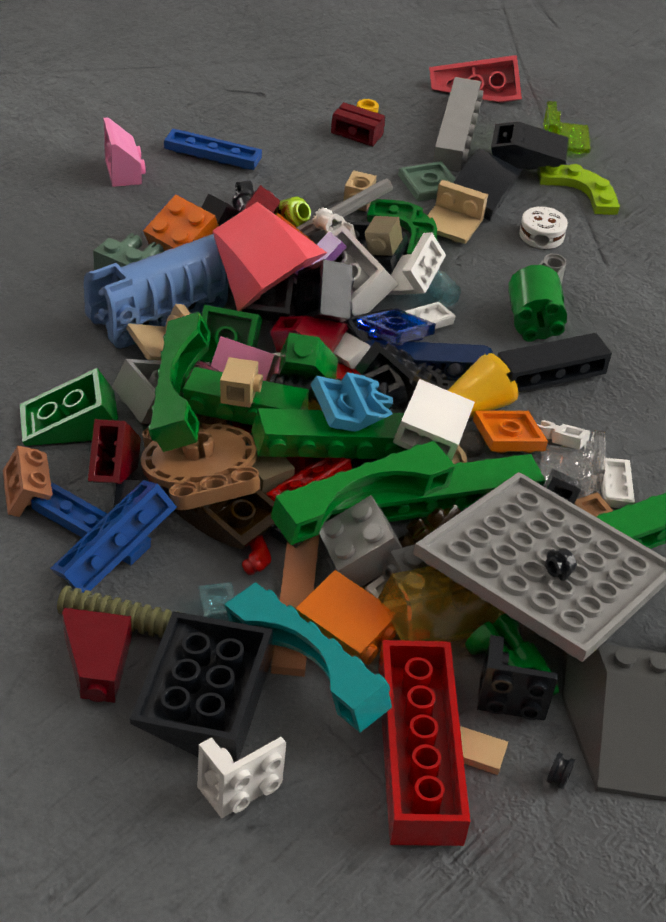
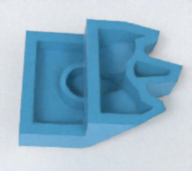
[311,372,393,432]

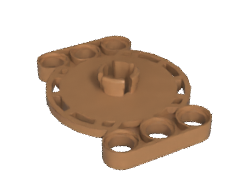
[141,415,261,510]

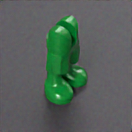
[465,614,559,696]

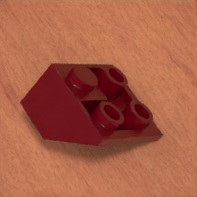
[270,316,348,353]

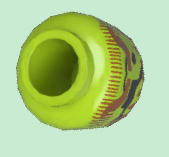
[274,196,311,227]

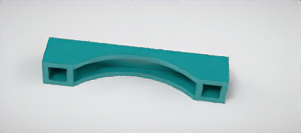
[224,582,392,733]

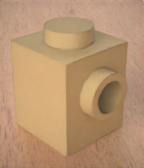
[220,357,263,408]

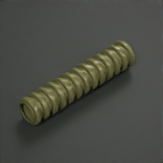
[57,585,181,639]

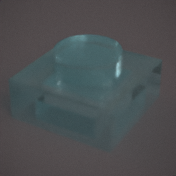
[199,582,235,618]

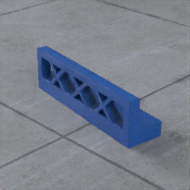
[50,480,177,593]

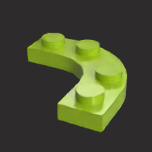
[537,164,620,215]

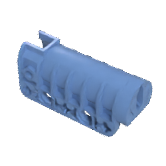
[84,234,229,349]

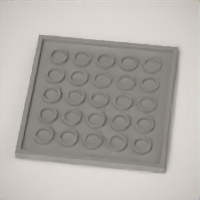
[413,472,666,662]

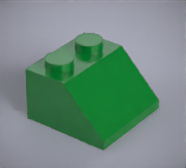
[199,305,262,363]

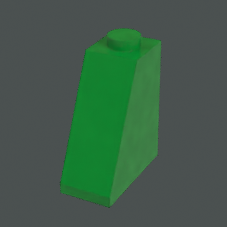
[278,333,338,380]

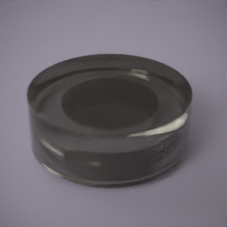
[459,430,486,458]

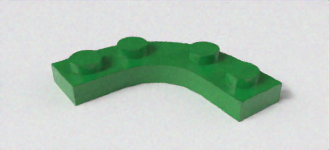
[367,199,438,254]

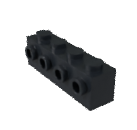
[497,333,612,393]

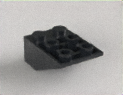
[491,121,569,170]

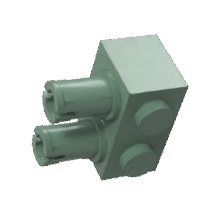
[93,233,164,270]

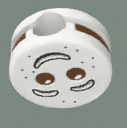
[519,207,568,249]

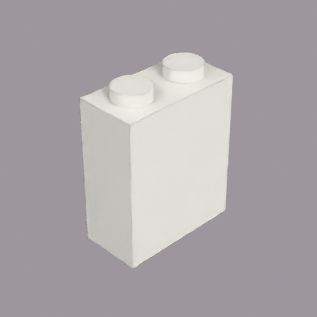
[393,379,475,461]

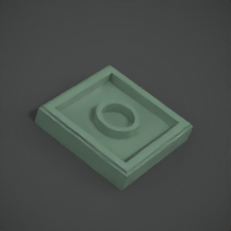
[398,161,456,202]

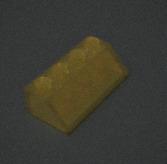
[378,566,506,642]

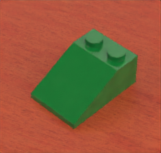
[20,368,119,446]

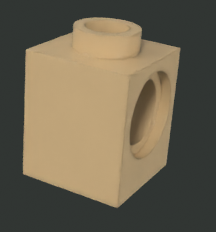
[343,170,377,212]

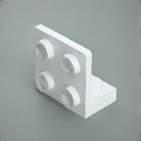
[387,232,446,296]
[197,737,286,818]

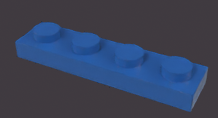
[164,129,262,170]
[31,482,151,566]

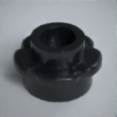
[545,548,577,581]

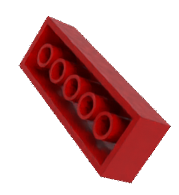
[378,640,470,846]

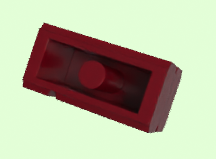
[331,102,386,147]

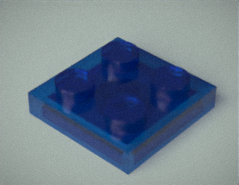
[357,308,436,346]

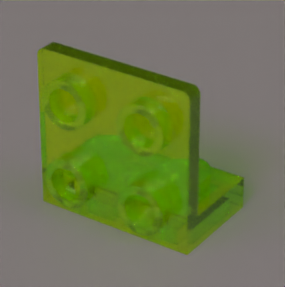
[543,101,591,154]

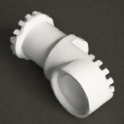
[312,207,356,238]

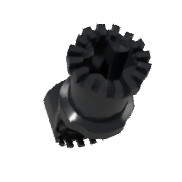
[232,181,254,214]

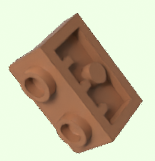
[3,445,53,517]

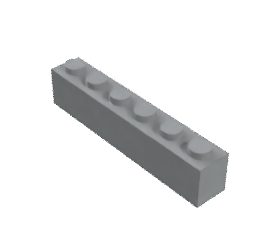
[433,77,484,172]

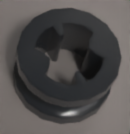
[546,752,576,789]

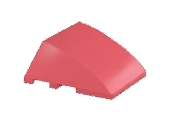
[212,202,327,311]

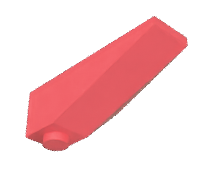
[429,55,522,103]

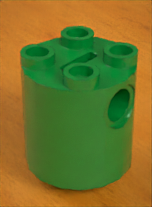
[508,265,567,342]

